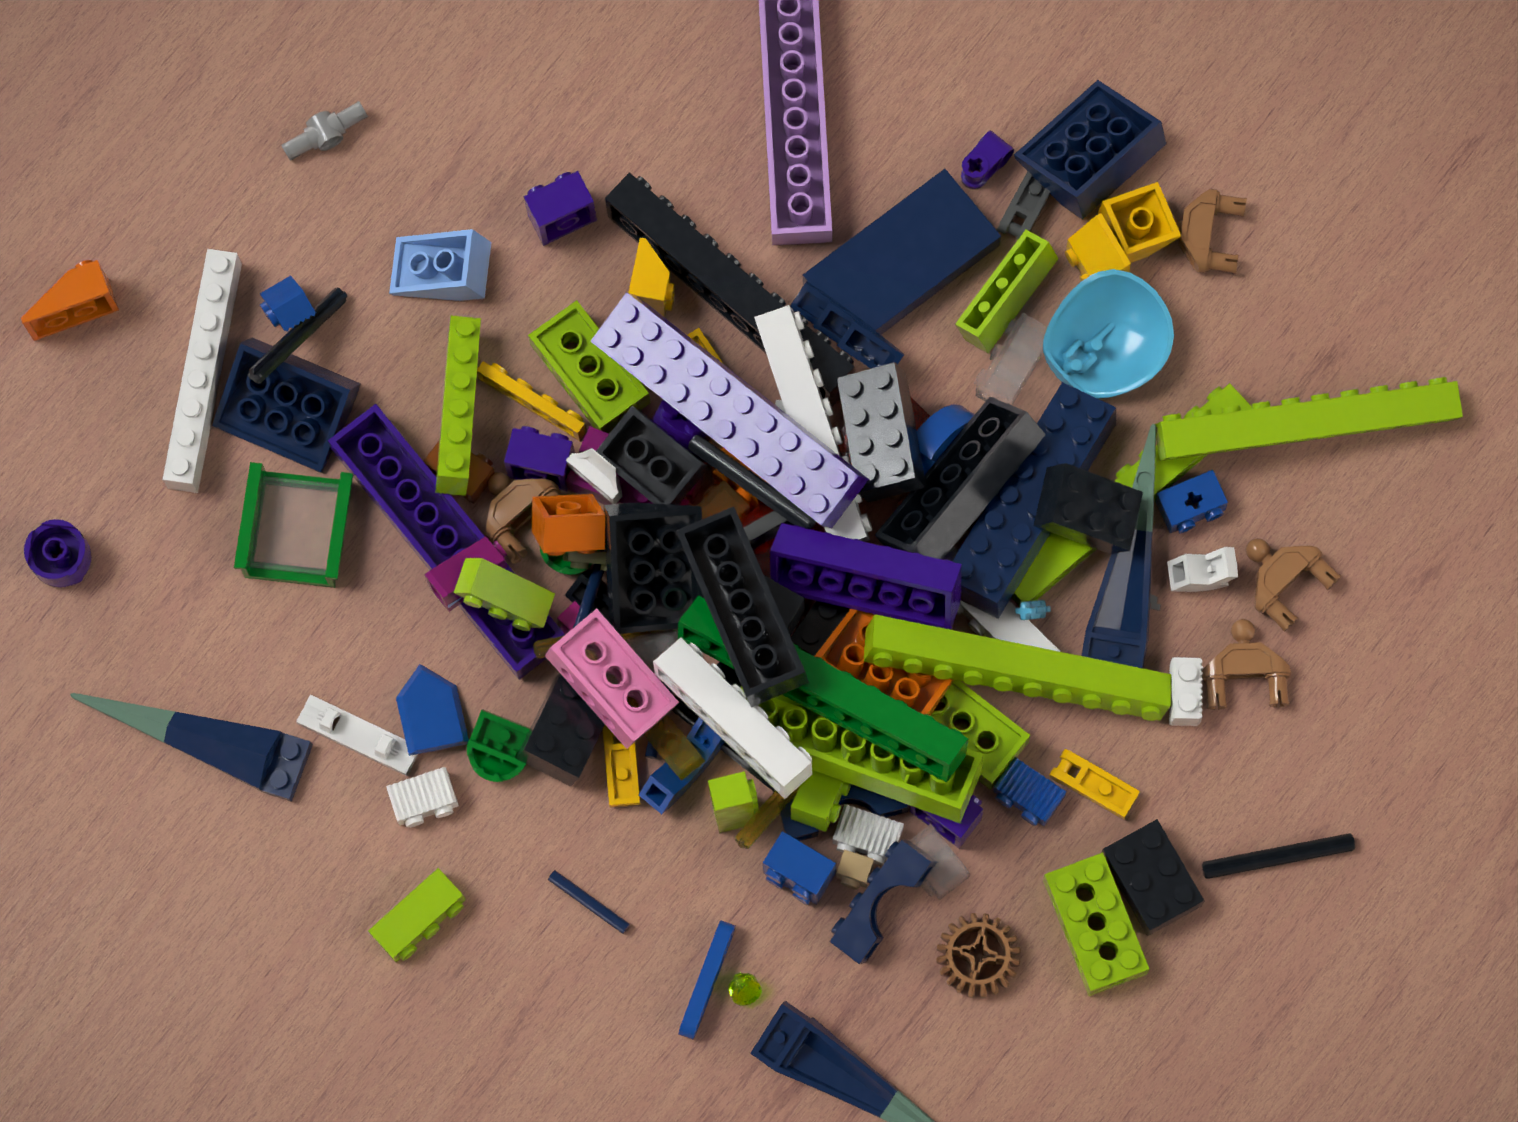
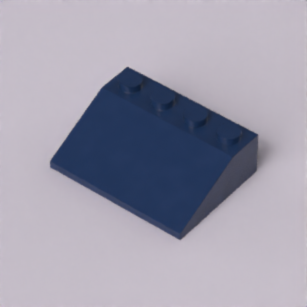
[1014,80,1167,220]
[212,337,361,472]

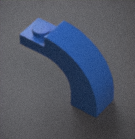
[917,404,975,475]
[639,717,725,815]

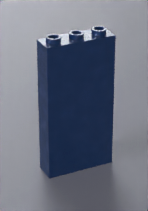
[802,169,1001,335]

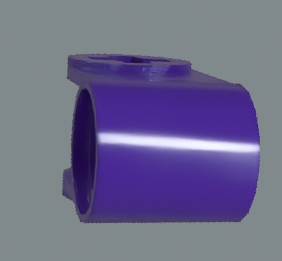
[961,130,1014,189]

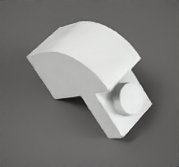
[1167,547,1238,592]

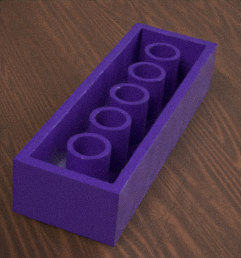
[770,523,962,630]

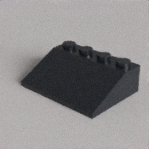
[604,502,705,634]

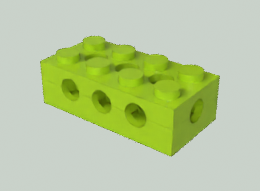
[528,300,651,434]
[931,680,1030,790]
[1043,852,1149,996]

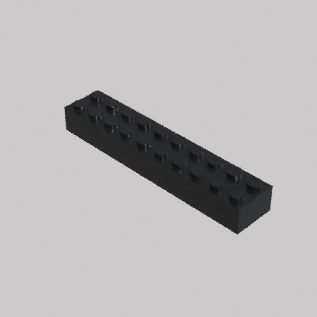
[605,172,855,407]

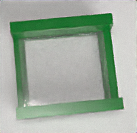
[234,462,353,588]

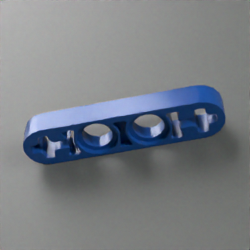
[678,920,736,1040]

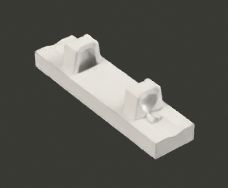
[296,695,418,776]

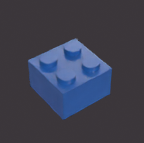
[762,831,836,905]

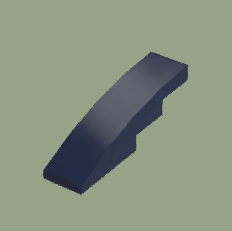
[790,281,904,369]

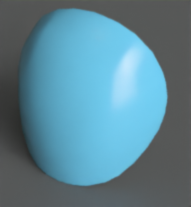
[1043,269,1174,399]

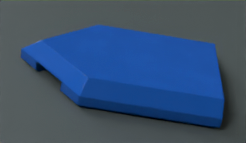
[396,664,469,756]

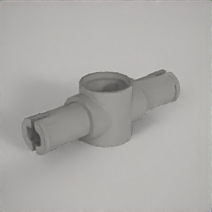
[281,101,368,161]

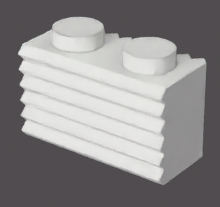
[1169,657,1203,726]
[386,767,459,828]
[833,804,904,865]

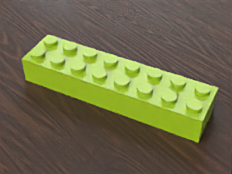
[741,686,983,823]

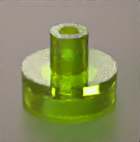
[728,973,762,1006]

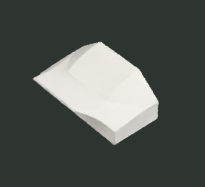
[566,448,623,504]

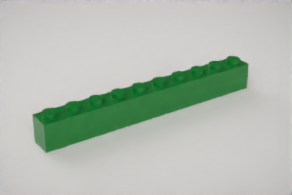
[678,596,969,783]

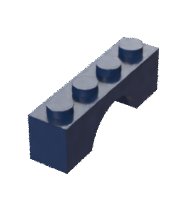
[778,784,908,841]
[829,839,938,964]

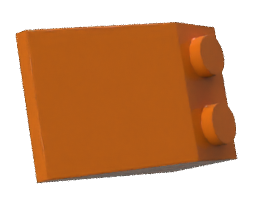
[21,260,119,341]

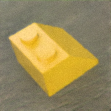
[1098,182,1181,263]
[1065,213,1131,281]
[628,238,675,317]

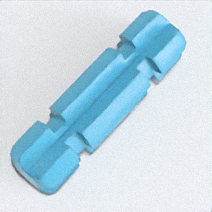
[1015,600,1051,620]

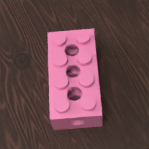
[545,608,679,749]

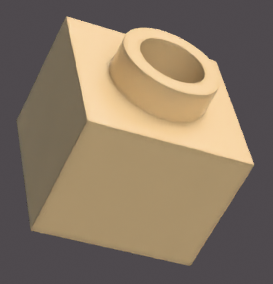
[836,849,874,890]

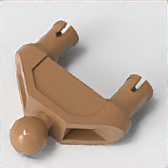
[1173,189,1247,274]
[486,472,560,564]
[1246,538,1341,632]
[1201,619,1291,710]

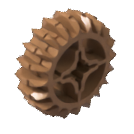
[936,913,1021,998]

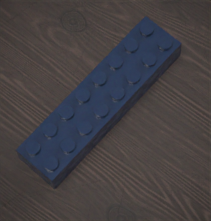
[952,382,1116,619]

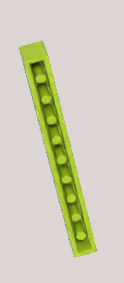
[1155,377,1463,461]
[1011,383,1252,607]
[864,614,1171,721]

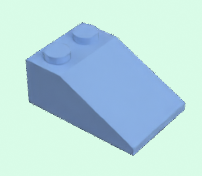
[389,229,491,301]

